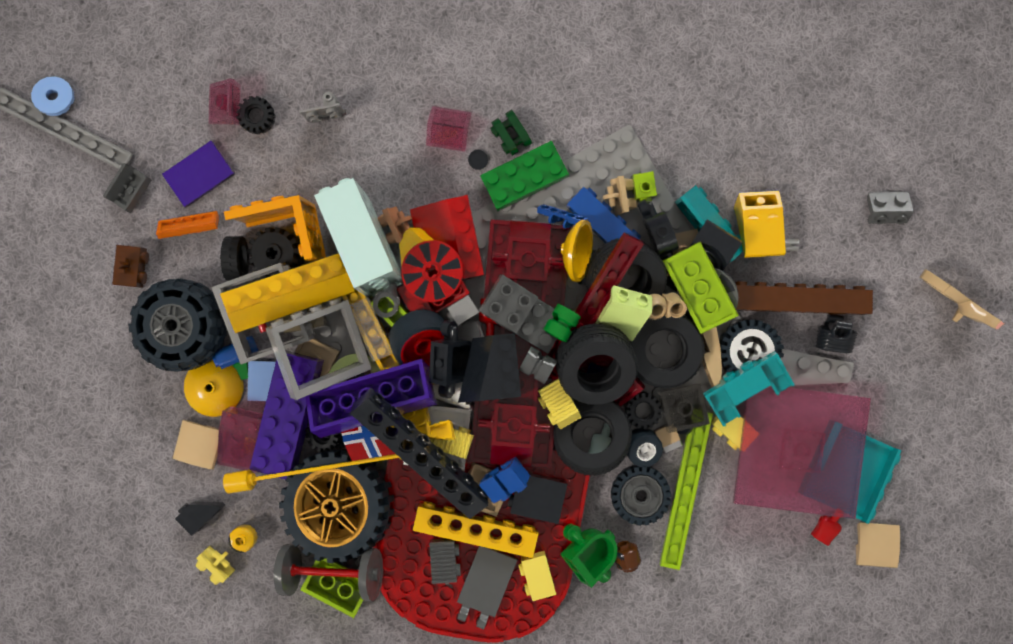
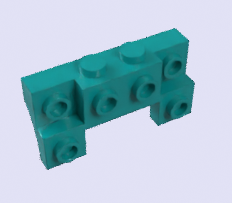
[703,351,795,427]

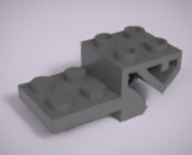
[479,274,557,354]

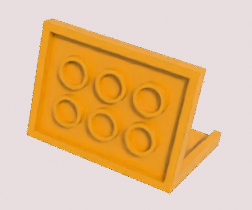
[224,195,326,262]

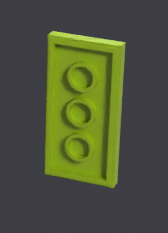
[663,241,739,334]

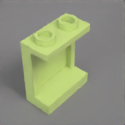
[595,285,652,341]

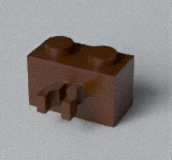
[112,245,149,288]

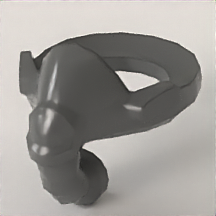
[373,282,400,318]

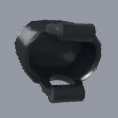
[816,314,858,353]

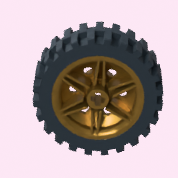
[279,449,395,563]

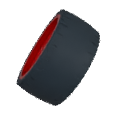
[389,309,444,369]

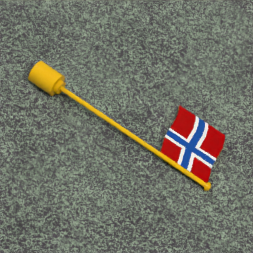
[223,426,401,494]

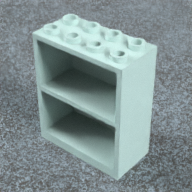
[314,178,404,299]

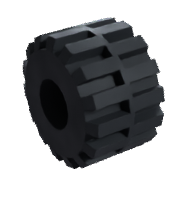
[247,227,306,278]

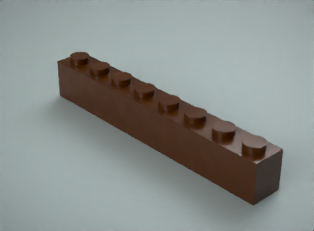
[735,281,873,315]

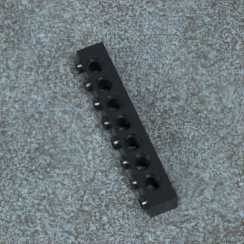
[350,388,488,519]

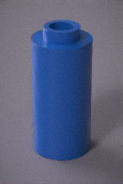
[212,335,259,369]

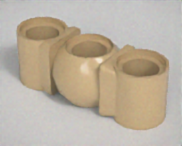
[649,292,687,320]

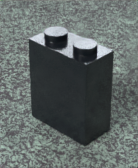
[507,472,567,524]

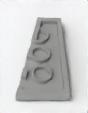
[769,349,854,387]

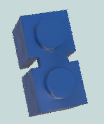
[479,457,530,504]

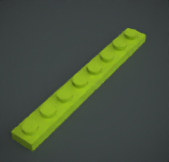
[659,409,713,570]

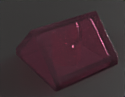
[209,78,241,125]
[426,106,472,152]

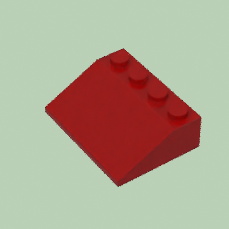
[410,195,485,280]

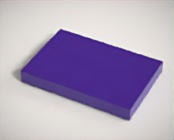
[162,141,235,207]

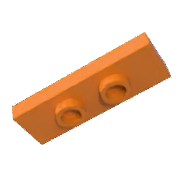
[156,211,219,239]

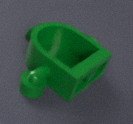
[560,524,617,588]

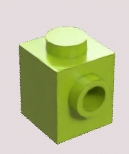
[631,171,657,203]

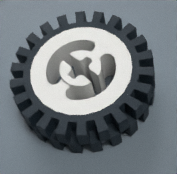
[719,320,784,373]

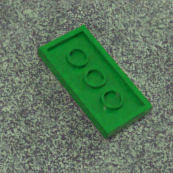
[480,141,569,212]

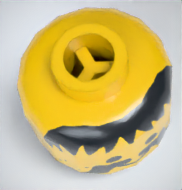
[228,524,258,553]

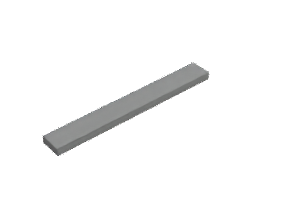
[0,87,135,169]

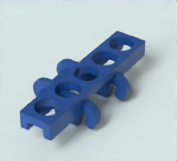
[537,204,588,229]

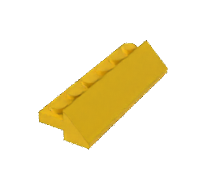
[220,253,355,333]

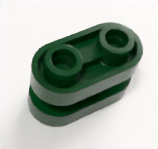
[490,109,532,156]

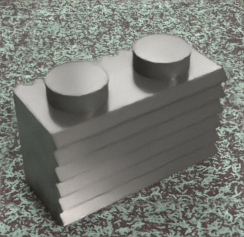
[429,538,461,584]

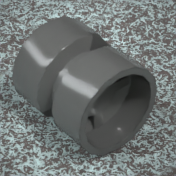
[519,346,557,384]

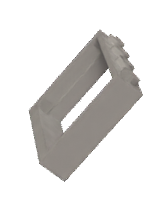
[211,261,315,364]
[265,297,372,400]

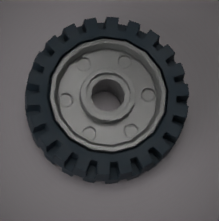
[611,465,671,526]

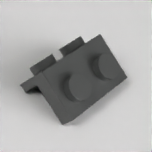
[103,163,152,213]
[867,192,914,224]

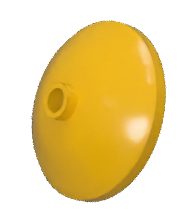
[561,220,593,282]
[184,359,244,417]

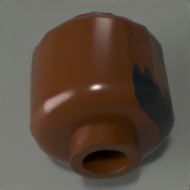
[615,541,641,573]

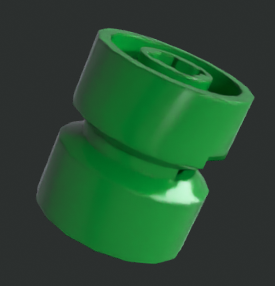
[543,304,581,343]

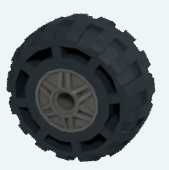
[128,279,228,372]

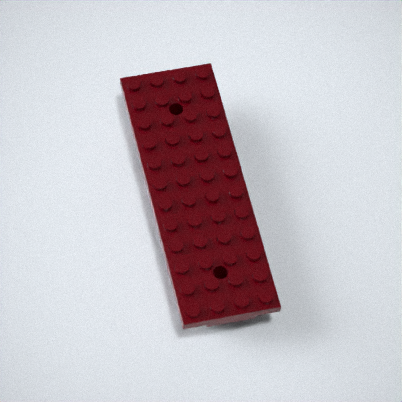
[470,219,571,469]

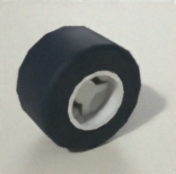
[627,428,663,467]

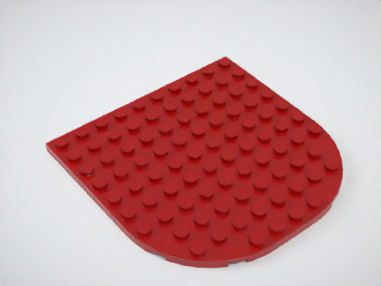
[373,446,590,643]

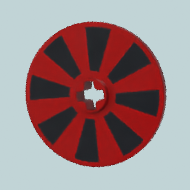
[401,240,463,302]

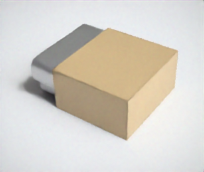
[654,423,683,453]

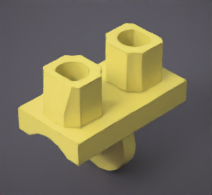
[196,546,235,585]

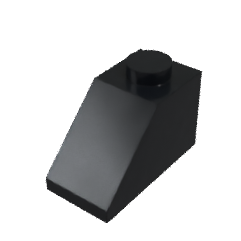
[175,502,225,536]

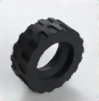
[220,236,249,281]

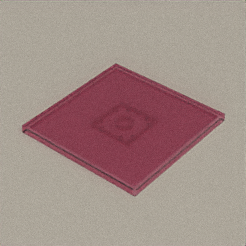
[733,386,871,519]

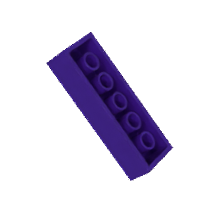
[249,350,324,480]
[305,359,437,438]

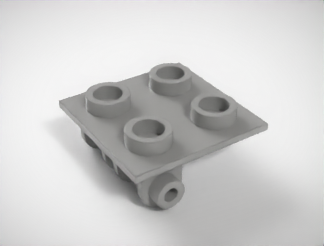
[299,92,346,123]

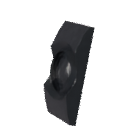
[666,219,743,292]

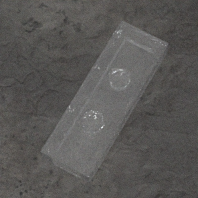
[350,297,392,362]

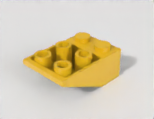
[734,191,786,258]

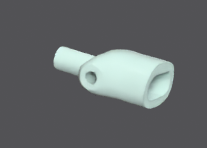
[588,423,612,454]

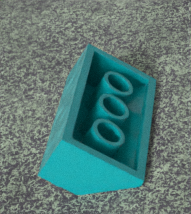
[675,185,743,263]

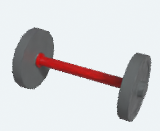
[274,544,383,601]

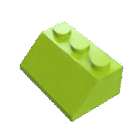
[300,559,363,618]

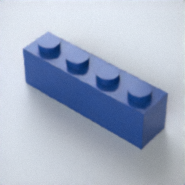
[566,187,641,244]

